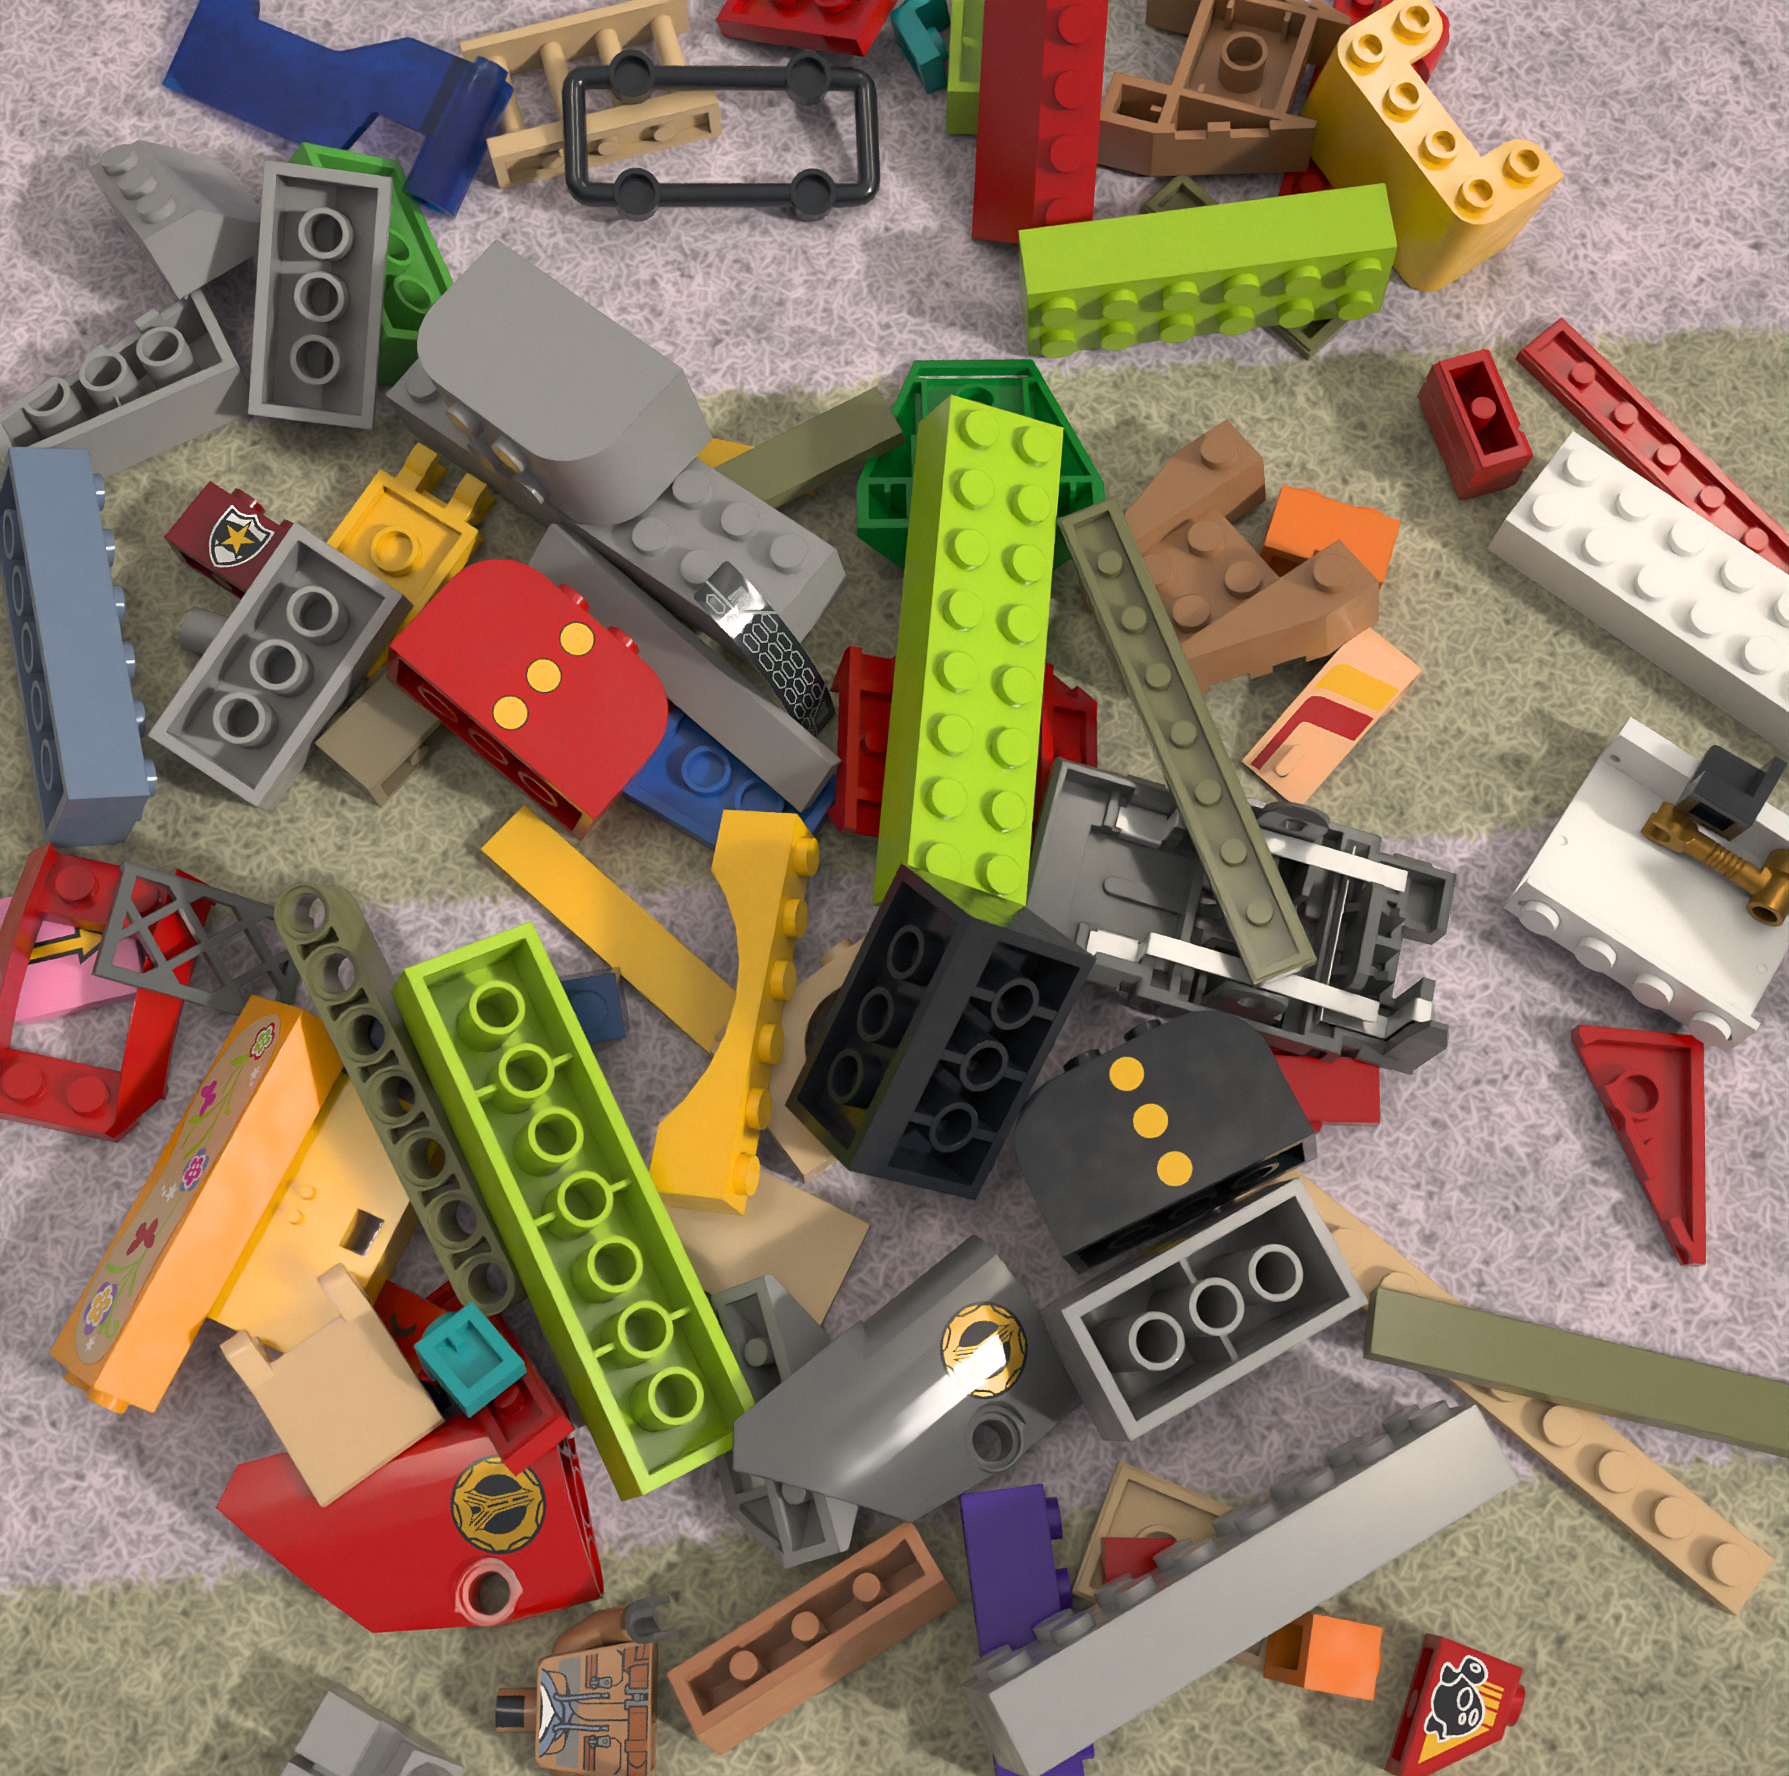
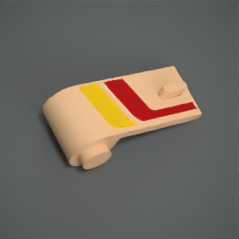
[1241,627,1423,804]

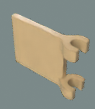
[220,1262,446,1508]

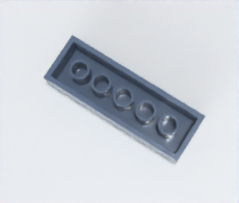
[0,447,157,848]

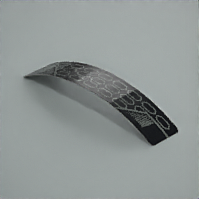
[694,561,835,737]

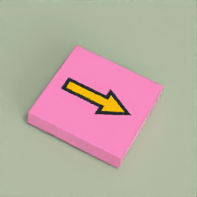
[0,896,145,1026]

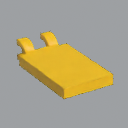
[327,442,497,679]

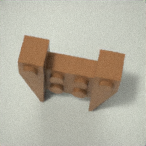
[1097,0,1351,177]
[1077,419,1379,694]

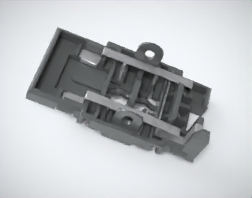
[1026,756,1457,1075]

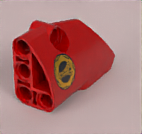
[215,1393,604,1633]

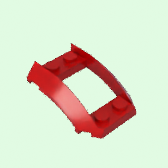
[826,646,1097,842]
[0,842,217,1143]

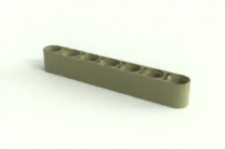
[274,882,528,1317]

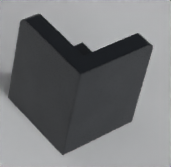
[1673,745,1788,842]

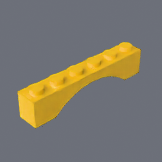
[649,809,819,1216]

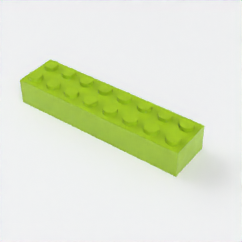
[872,395,1064,907]
[391,921,756,1502]

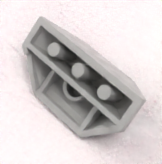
[709,1274,858,1569]

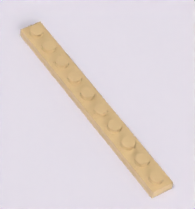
[1229,1169,1775,1615]

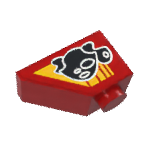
[1385,1633,1525,1776]

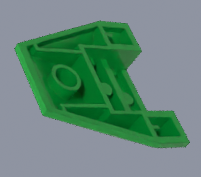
[856,359,1105,572]

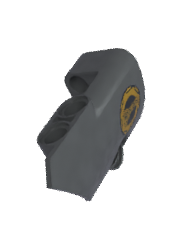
[733,1235,1083,1523]

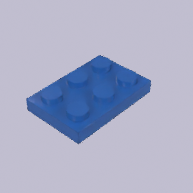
[621,705,836,852]

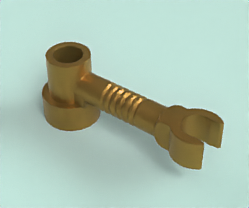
[1641,802,1789,927]

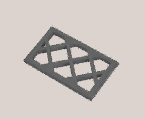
[91,860,314,1016]

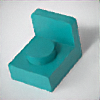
[889,0,951,95]
[414,1301,527,1418]

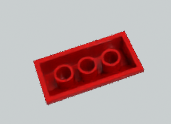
[971,0,1109,244]

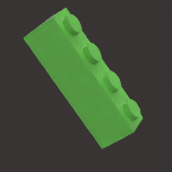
[287,142,454,386]

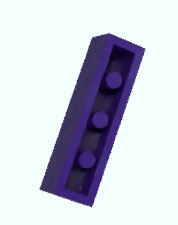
[958,1484,1095,1776]

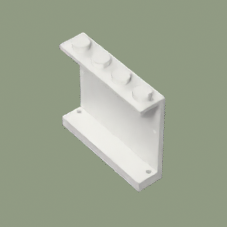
[1503,717,1789,1053]

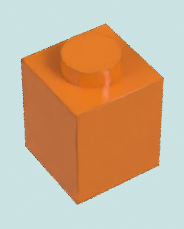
[1263,1612,1383,1701]

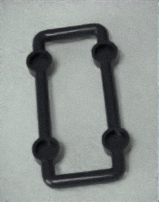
[561,50,881,222]

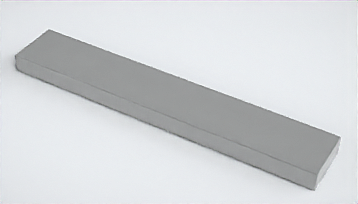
[528,521,842,812]

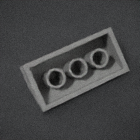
[248,160,393,430]

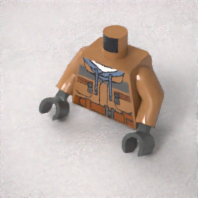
[495,1595,675,1776]

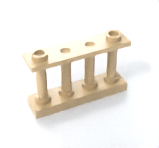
[459,0,722,190]

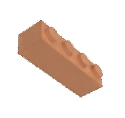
[666,1522,960,1756]

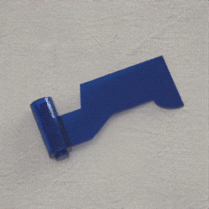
[162,0,514,219]

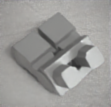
[280,1684,465,1776]

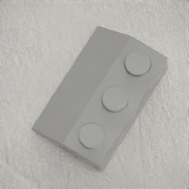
[88,139,261,299]

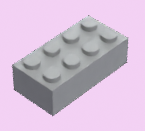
[148,522,414,812]

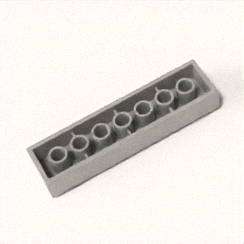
[385,358,849,668]
[958,1400,1520,1776]

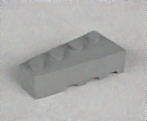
[0,287,250,478]

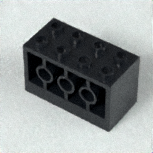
[785,863,1096,1200]

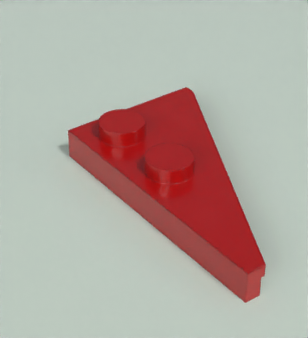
[1571,1025,1706,1267]

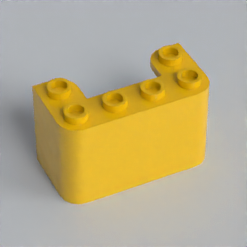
[1298,0,1564,292]

